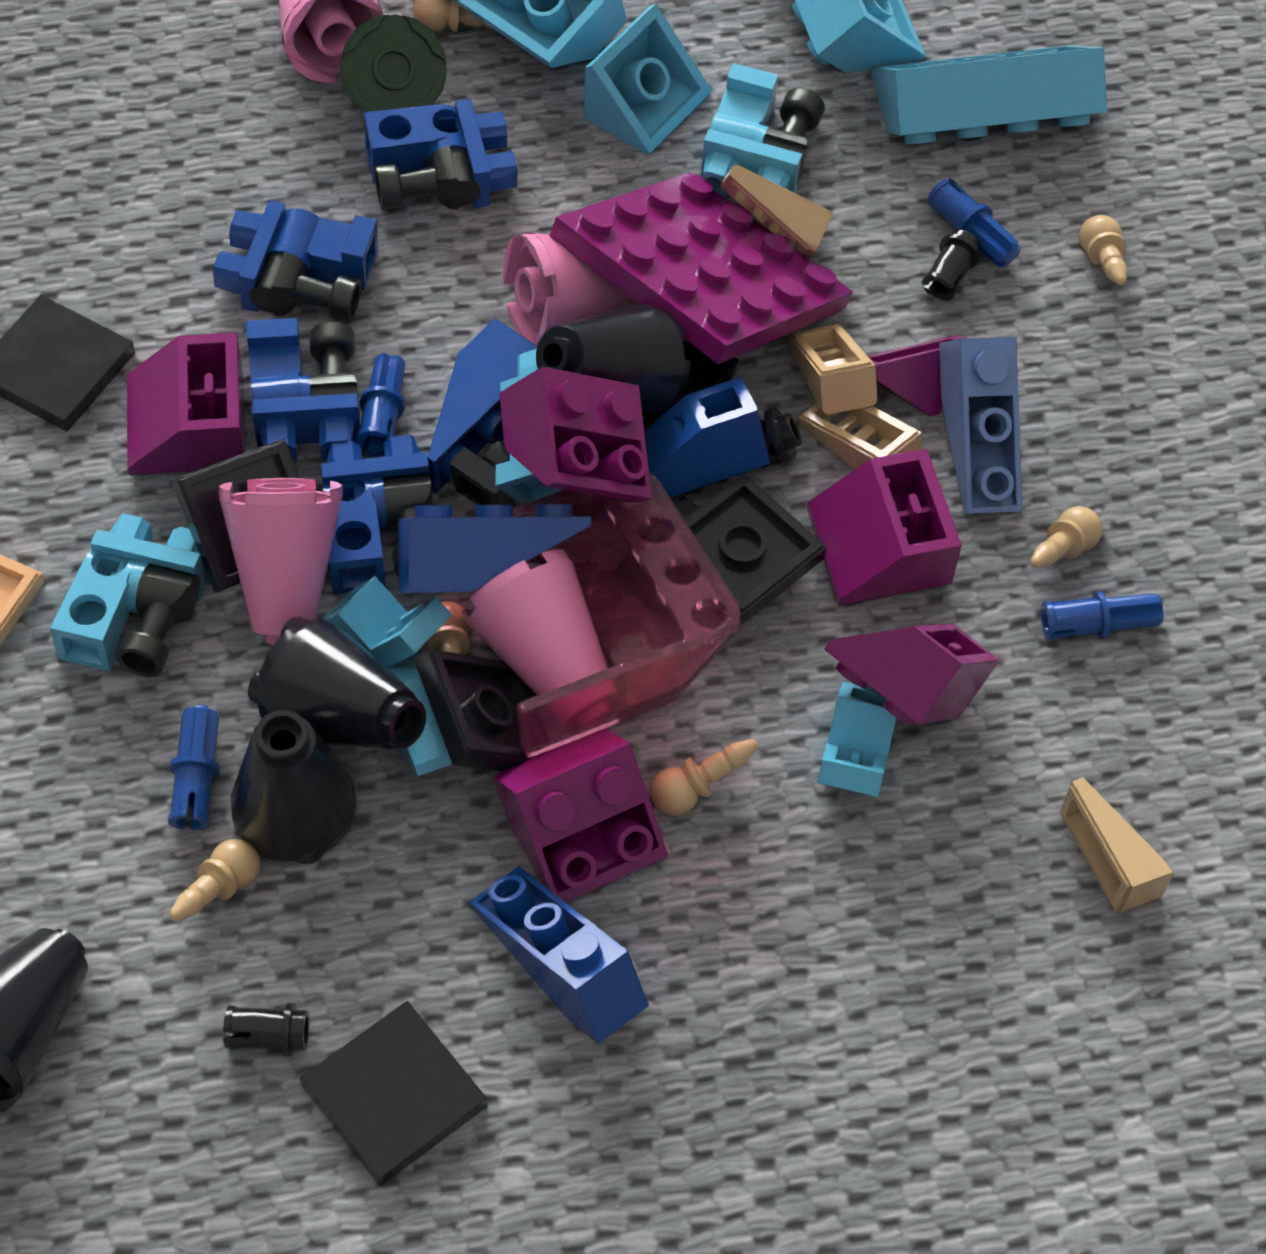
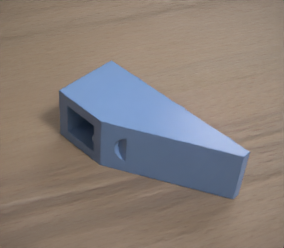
[939,337,1022,514]

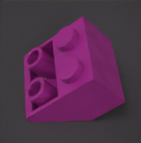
[127,332,246,475]
[499,366,652,503]
[807,448,962,606]
[824,624,1000,726]
[492,727,669,903]

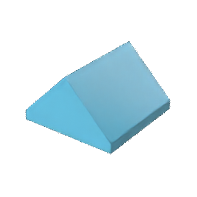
[584,4,712,155]

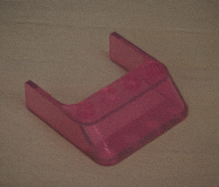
[437,472,741,758]

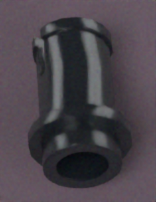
[922,230,981,301]
[223,1003,310,1057]

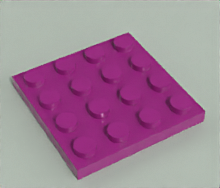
[549,172,853,364]

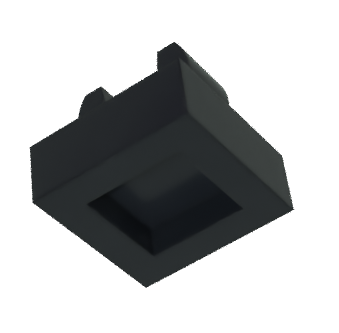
[450,441,515,508]

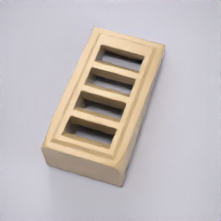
[720,164,833,259]
[787,324,877,415]
[798,403,923,470]
[1060,777,1174,913]

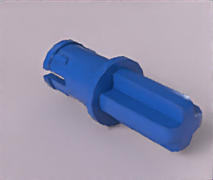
[928,178,1021,267]
[356,353,406,456]
[1041,591,1164,640]
[168,705,220,830]

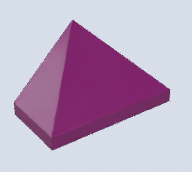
[868,335,967,417]

